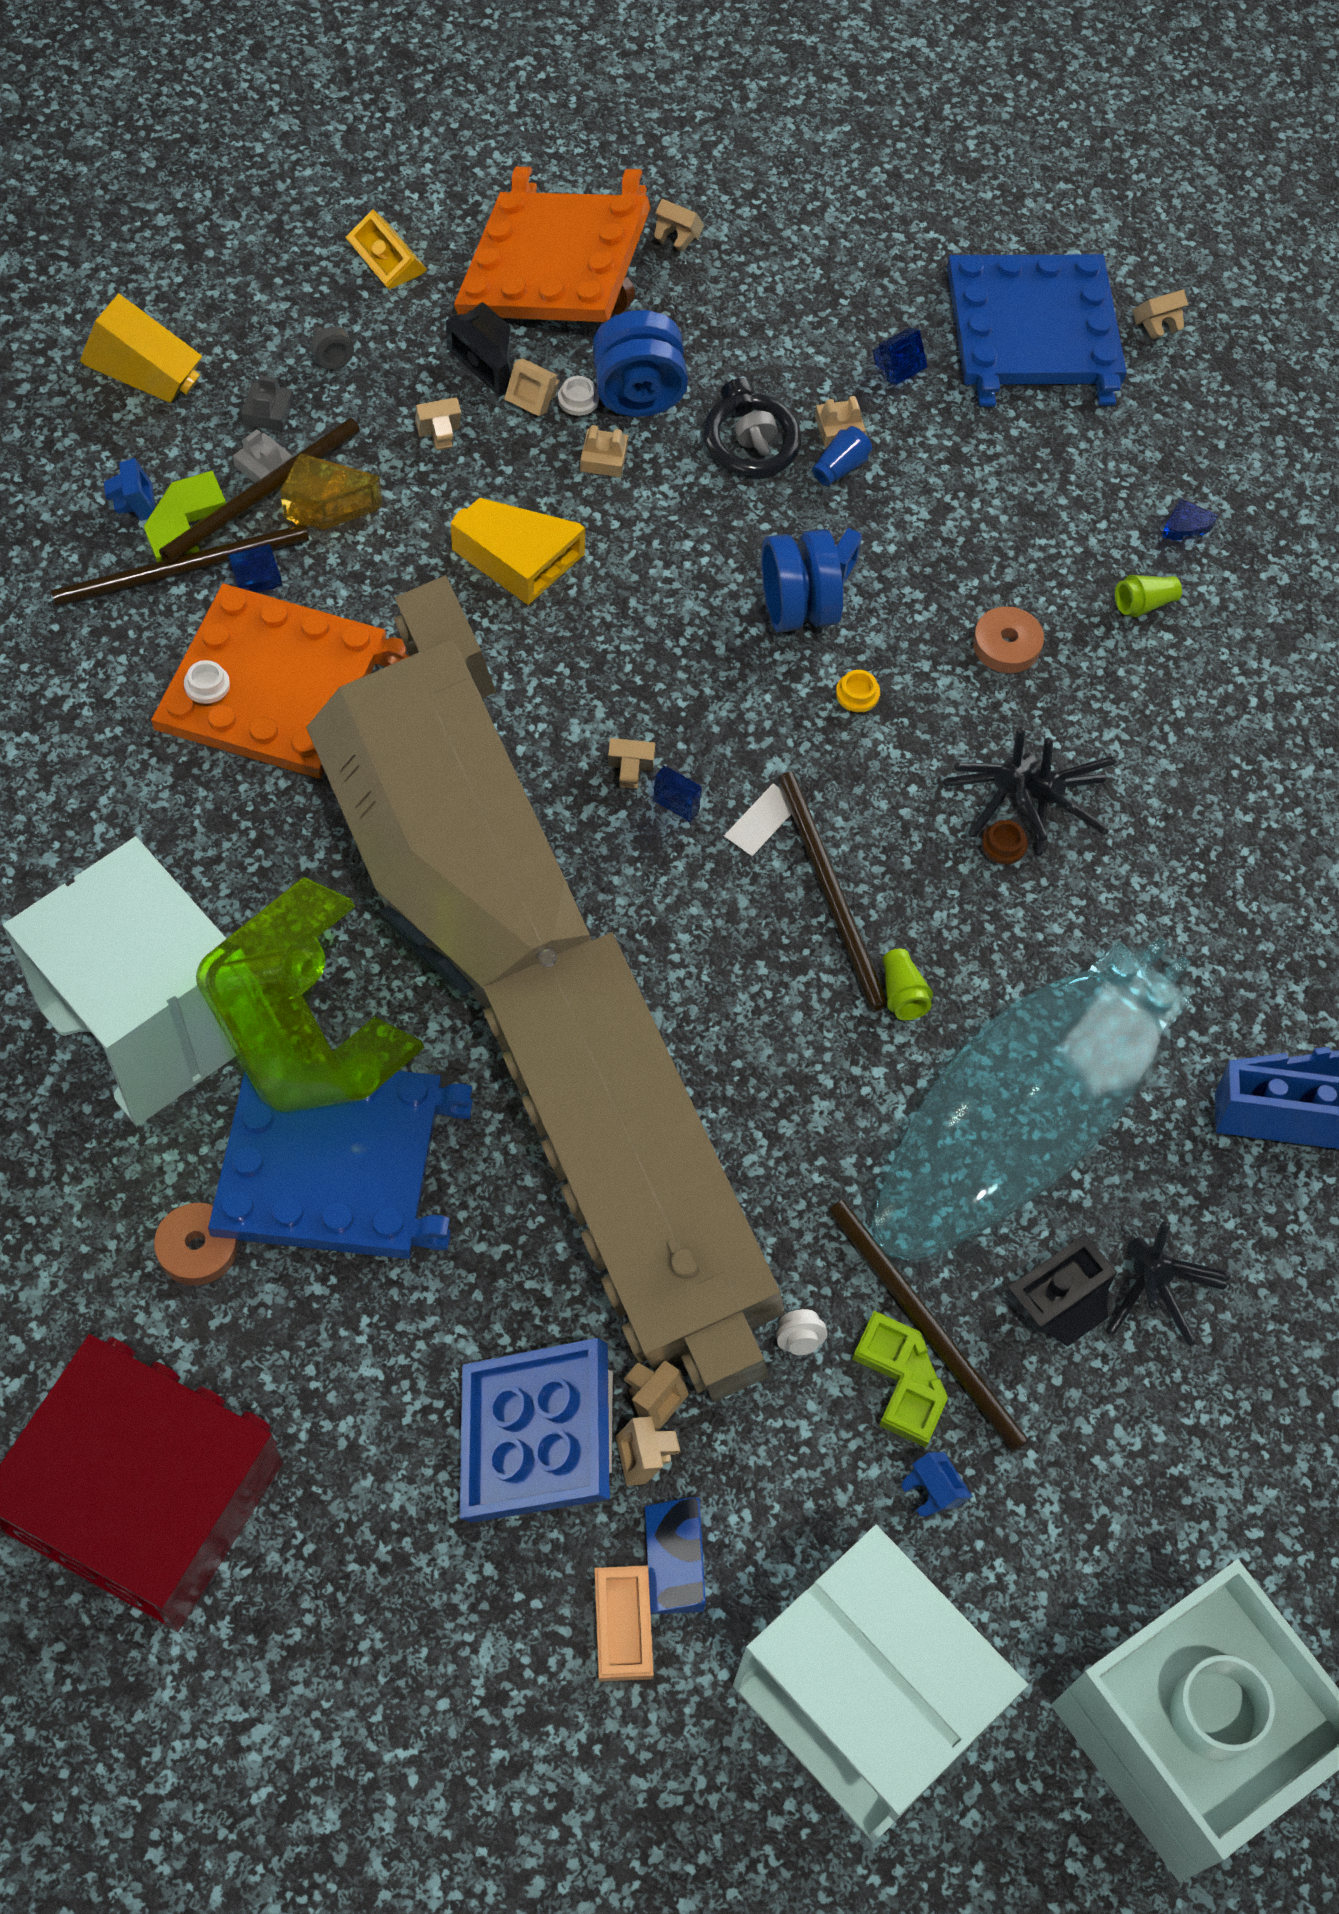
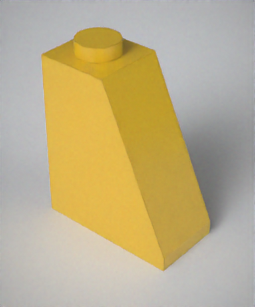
[80,293,202,403]
[450,498,585,605]

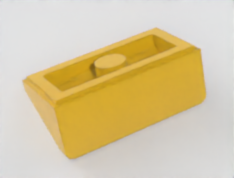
[345,209,427,290]

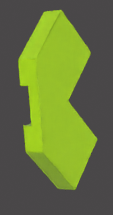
[143,470,226,562]
[852,1311,948,1448]

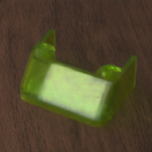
[196,877,425,1112]

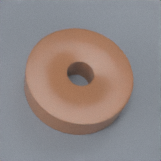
[973,607,1044,673]
[154,1203,238,1285]

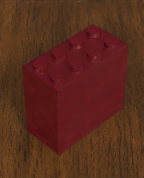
[0,1334,283,1633]

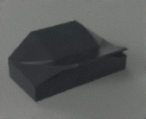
[446,302,511,397]
[1005,1234,1118,1347]

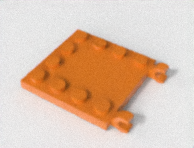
[454,166,651,322]
[151,583,410,779]

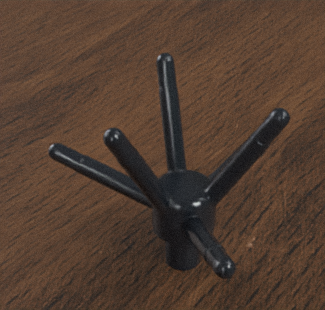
[943,727,1048,841]
[1026,737,1116,856]
[1107,1222,1230,1346]

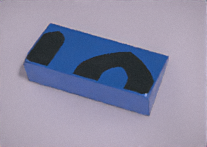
[645,1497,706,1615]

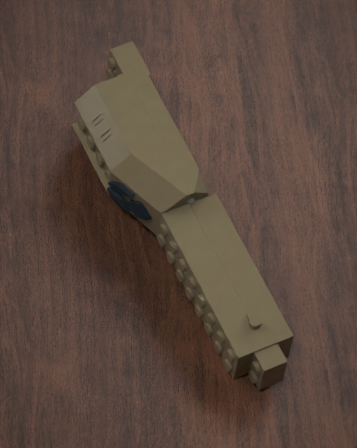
[306,575,785,1403]

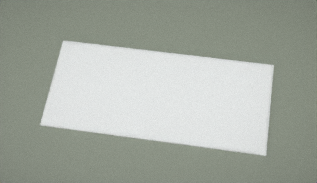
[724,784,791,856]

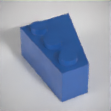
[1215,1047,1339,1149]

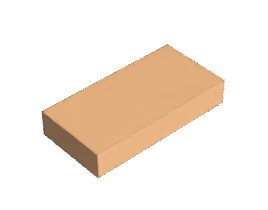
[594,1566,654,1682]

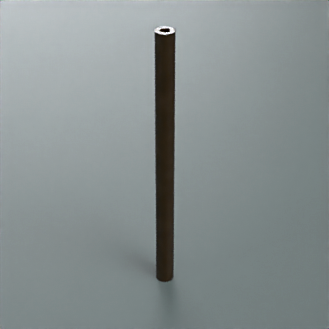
[159,418,360,564]
[51,524,309,607]
[778,772,887,1012]
[828,1200,1029,1453]

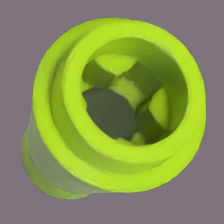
[1115,575,1182,617]
[882,948,933,1020]

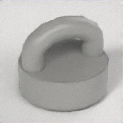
[735,411,778,457]

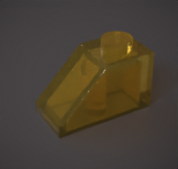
[280,453,382,530]

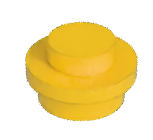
[836,670,880,712]

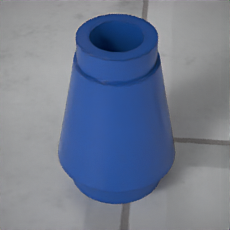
[812,426,873,486]

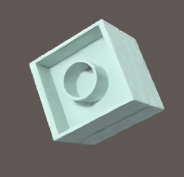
[2,836,261,1127]
[733,1524,1028,1844]
[1051,1559,1339,1883]

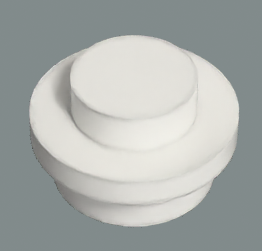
[558,376,599,416]
[184,660,230,704]
[776,1309,827,1355]

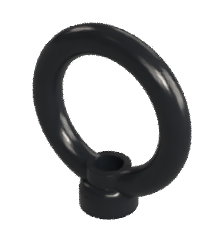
[703,378,801,478]

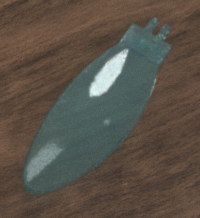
[874,937,1192,1260]

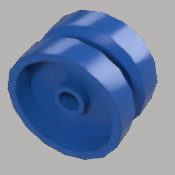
[593,310,688,417]
[761,529,843,633]

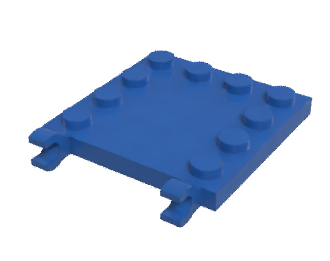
[947,254,1127,407]
[208,1054,473,1259]

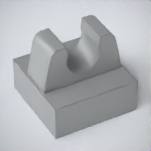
[233,430,293,483]

